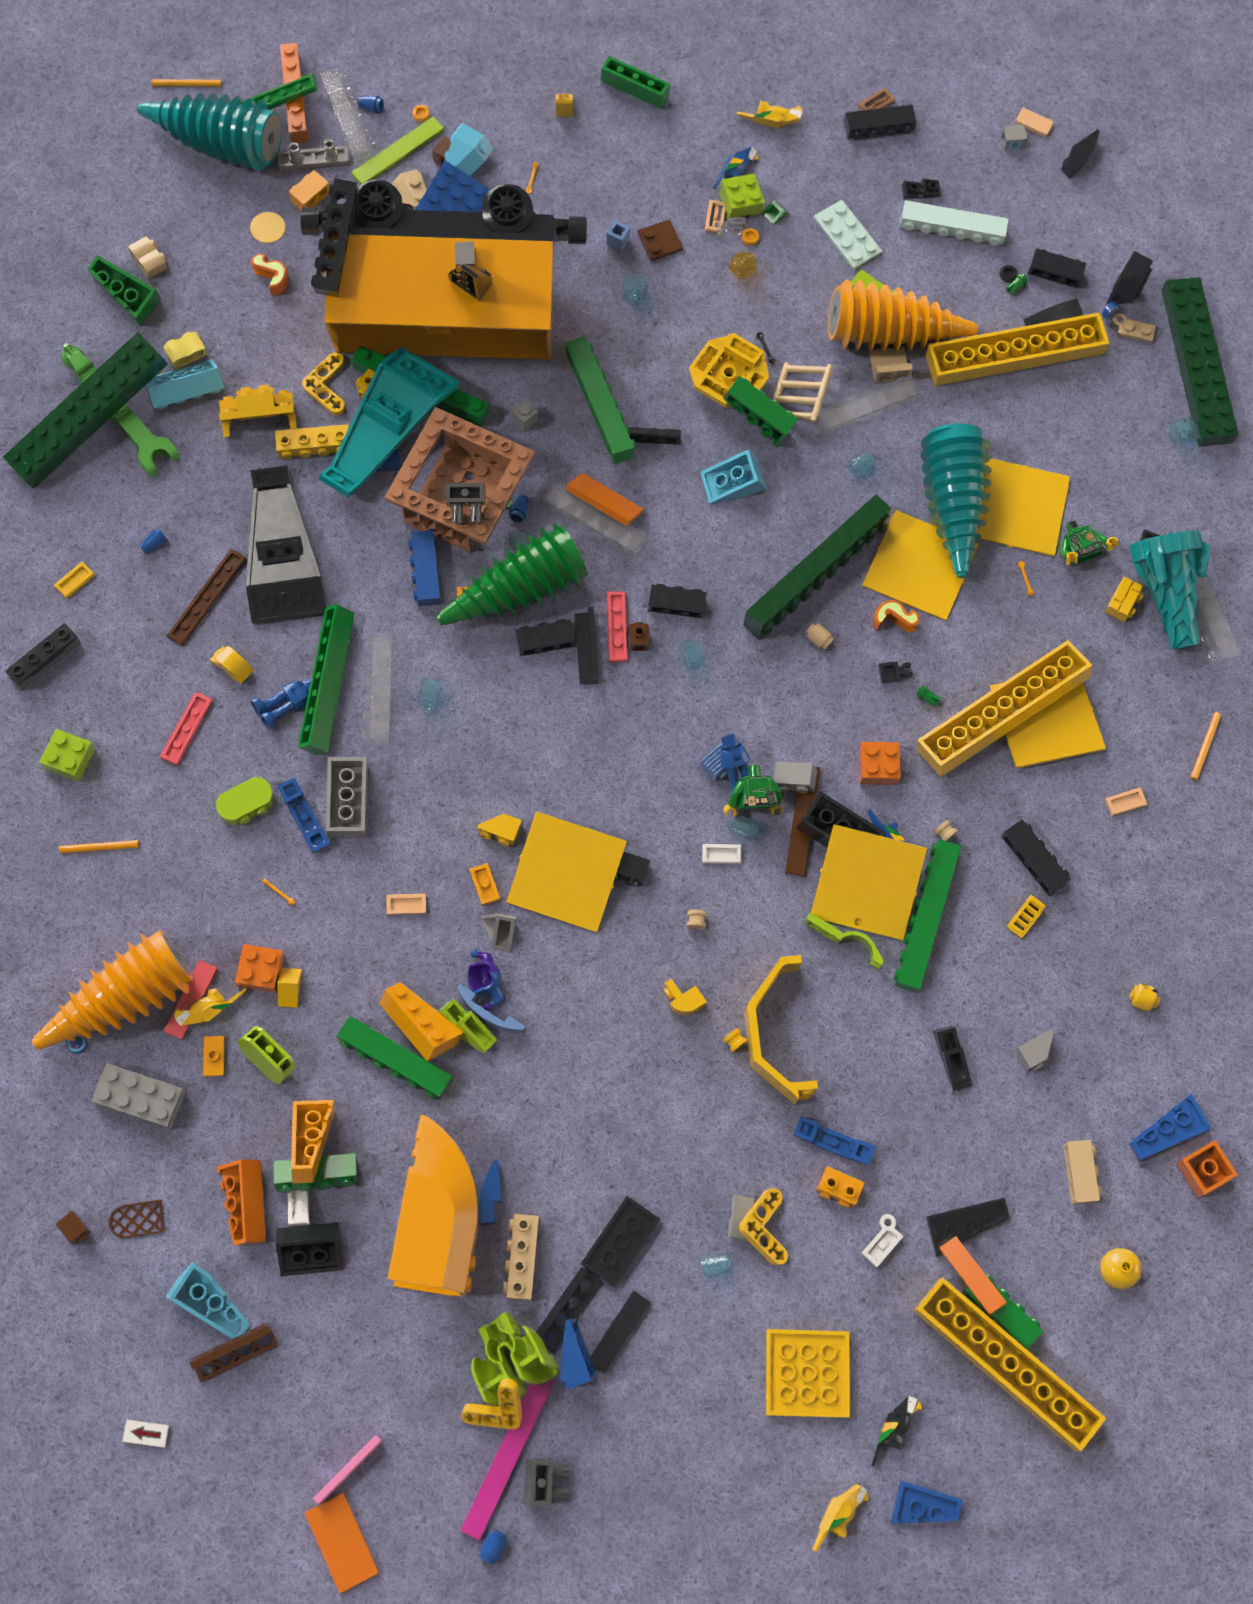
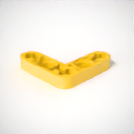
[302,352,345,415]
[739,1188,788,1266]
[461,1378,522,1429]

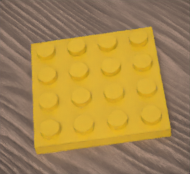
[766,1329,850,1418]

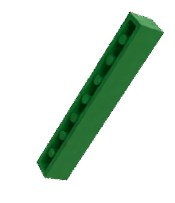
[565,336,636,464]
[351,345,489,427]
[298,604,354,755]
[893,839,961,993]

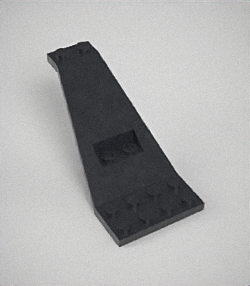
[246,465,326,623]

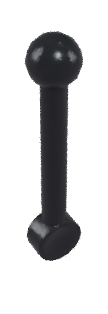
[756,332,775,364]

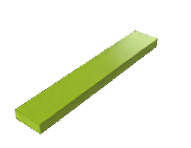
[351,117,444,185]

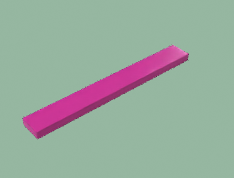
[460,1379,554,1540]

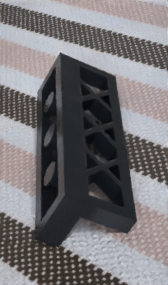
[574,606,599,685]
[536,1267,601,1352]

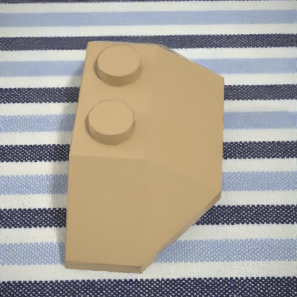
[392,169,427,210]

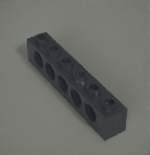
[311,178,359,297]

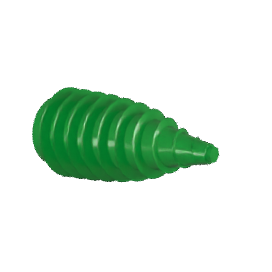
[436,524,588,626]

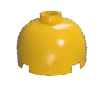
[1100,1248,1142,1290]

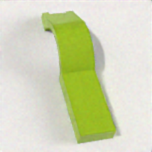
[804,912,884,969]

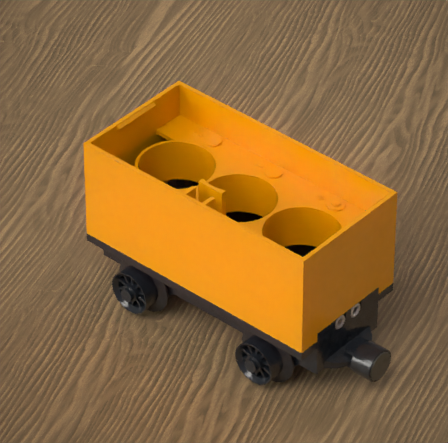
[300,179,587,360]

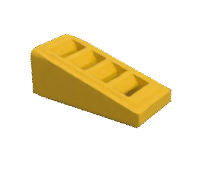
[1006,895,1046,939]

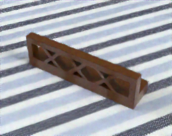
[190,1322,278,1382]

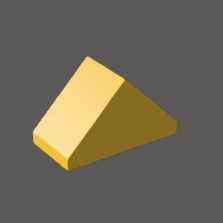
[555,94,573,117]
[277,968,302,1008]

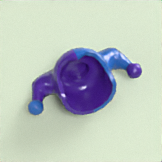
[467,949,505,1011]

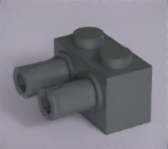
[446,483,486,524]
[524,1459,571,1506]

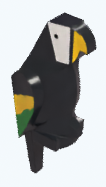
[871,1396,922,1467]

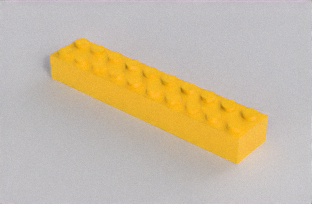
[925,313,1110,386]
[917,640,1092,777]
[913,1277,1106,1452]

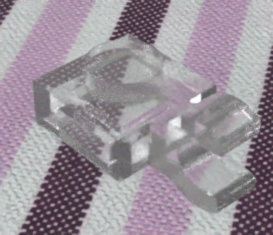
[714,217,746,236]

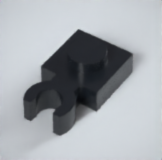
[878,661,913,683]

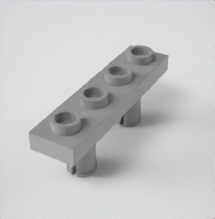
[278,139,349,171]

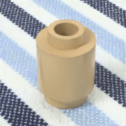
[806,623,834,650]

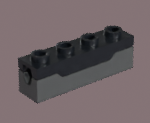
[5,623,81,691]

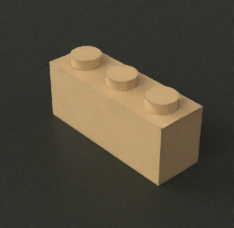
[1063,1140,1102,1205]

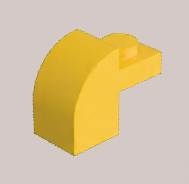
[210,646,254,684]
[663,979,707,1015]

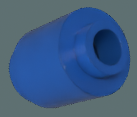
[479,1530,508,1565]

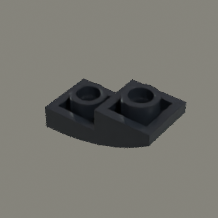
[902,178,941,199]

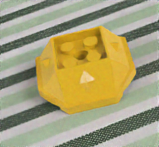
[689,333,769,408]

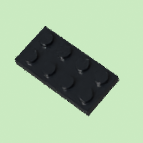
[580,1196,660,1288]

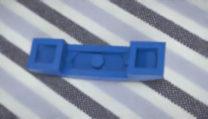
[277,777,330,853]
[793,1116,876,1166]

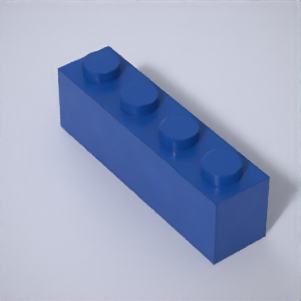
[408,530,441,607]

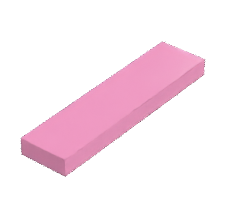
[313,1435,382,1504]

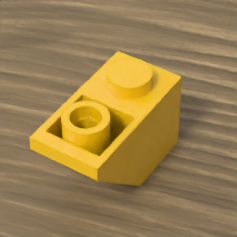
[477,814,522,846]

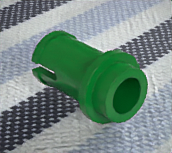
[1006,273,1028,296]
[916,685,940,707]

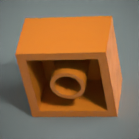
[859,742,901,785]
[235,944,285,993]
[1176,1140,1238,1198]

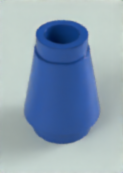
[357,96,384,114]
[509,494,529,523]
[139,528,168,554]

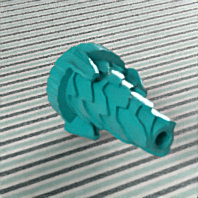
[1129,530,1210,650]

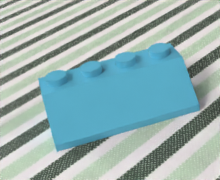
[145,360,224,409]

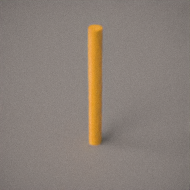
[151,79,222,87]
[1190,712,1222,781]
[59,840,139,854]

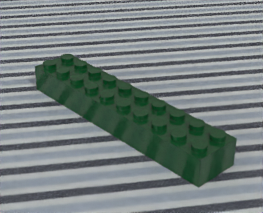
[1161,277,1239,447]
[3,332,168,489]
[743,494,892,640]

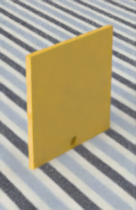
[977,458,1070,556]
[862,510,979,621]
[990,683,1106,769]
[506,811,627,932]
[811,824,927,940]

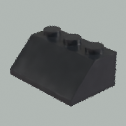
[1106,251,1153,305]
[275,1222,343,1276]

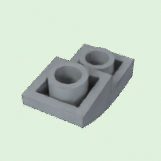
[729,1194,754,1242]

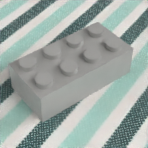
[326,757,368,838]
[91,1063,186,1130]

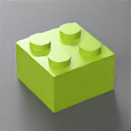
[719,173,765,221]
[39,729,95,782]

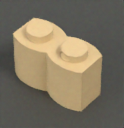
[128,236,168,279]

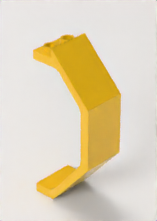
[744,955,818,1104]

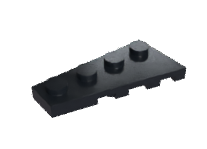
[926,1198,1010,1257]

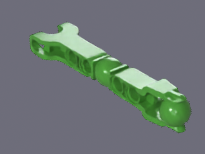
[61,343,180,478]

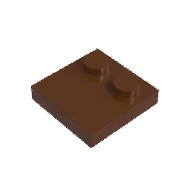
[637,219,683,261]

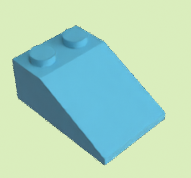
[700,449,766,504]

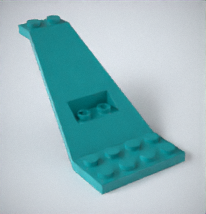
[319,346,459,498]

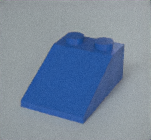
[560,1318,597,1389]

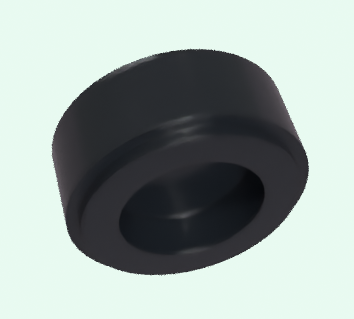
[999,265,1018,282]

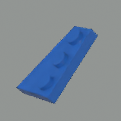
[890,1481,963,1524]

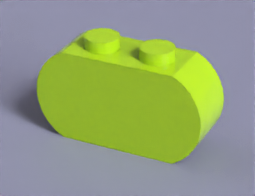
[216,777,274,826]
[238,1026,296,1084]

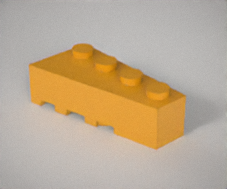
[379,982,464,1061]
[291,1100,335,1183]

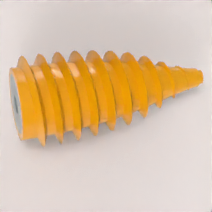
[828,279,978,352]
[31,930,193,1050]

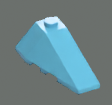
[444,123,494,176]
[166,1263,250,1339]

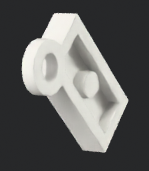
[861,1214,903,1268]

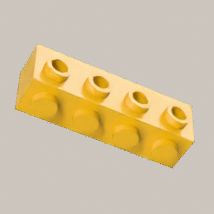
[275,424,349,460]

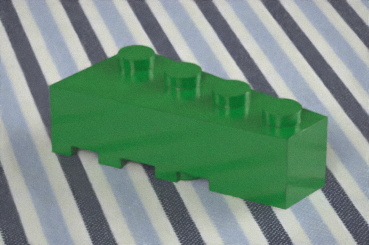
[87,255,161,326]
[723,375,798,447]

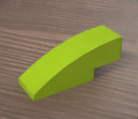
[438,998,497,1053]

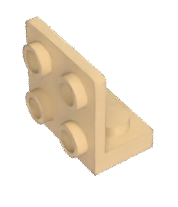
[869,347,913,383]

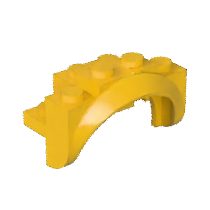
[219,385,297,437]

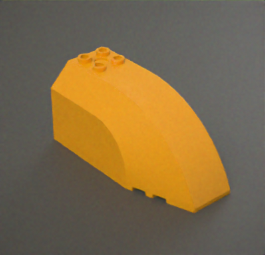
[388,1115,479,1297]

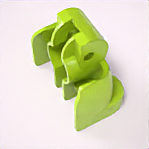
[471,1312,560,1406]

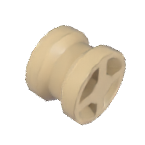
[934,820,958,842]
[686,910,707,930]

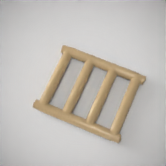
[773,362,833,423]

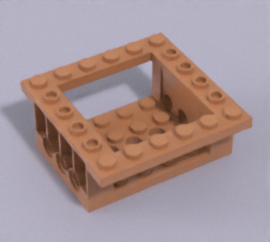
[385,407,535,552]

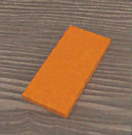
[565,473,644,526]
[304,1493,379,1593]

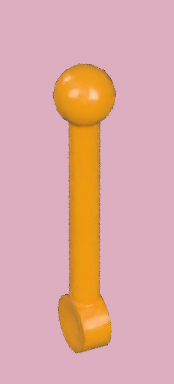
[525,162,539,194]
[1018,561,1034,596]
[262,878,296,905]

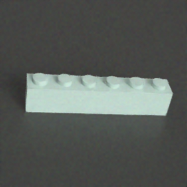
[900,200,1008,246]

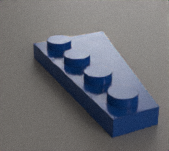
[1130,1094,1211,1162]

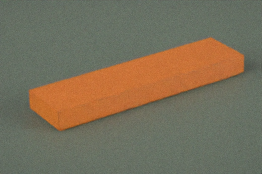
[939,1236,1007,1315]

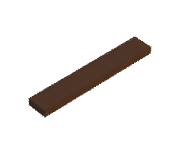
[166,549,247,647]
[785,767,821,877]

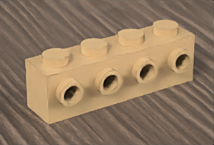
[503,1214,539,1301]

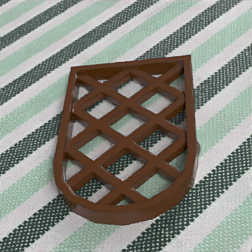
[109,1199,164,1238]

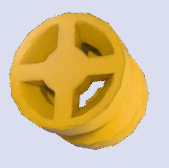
[723,1028,748,1053]

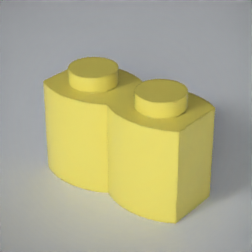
[163,332,207,370]

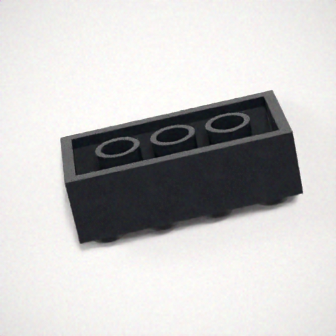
[796,791,885,848]

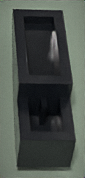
[1061,129,1100,179]
[1023,298,1083,326]
[933,1026,972,1091]

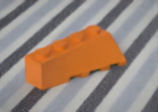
[216,1159,266,1245]

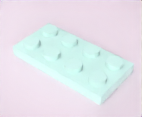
[813,200,882,270]

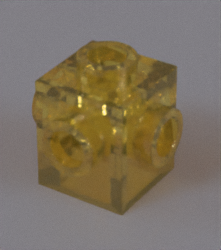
[729,251,757,279]

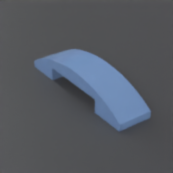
[457,983,526,1033]

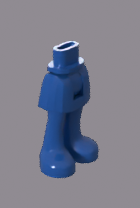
[250,678,311,729]
[720,733,750,798]

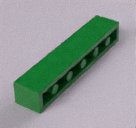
[337,1016,453,1100]

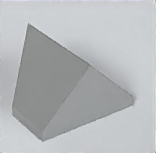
[480,913,517,952]

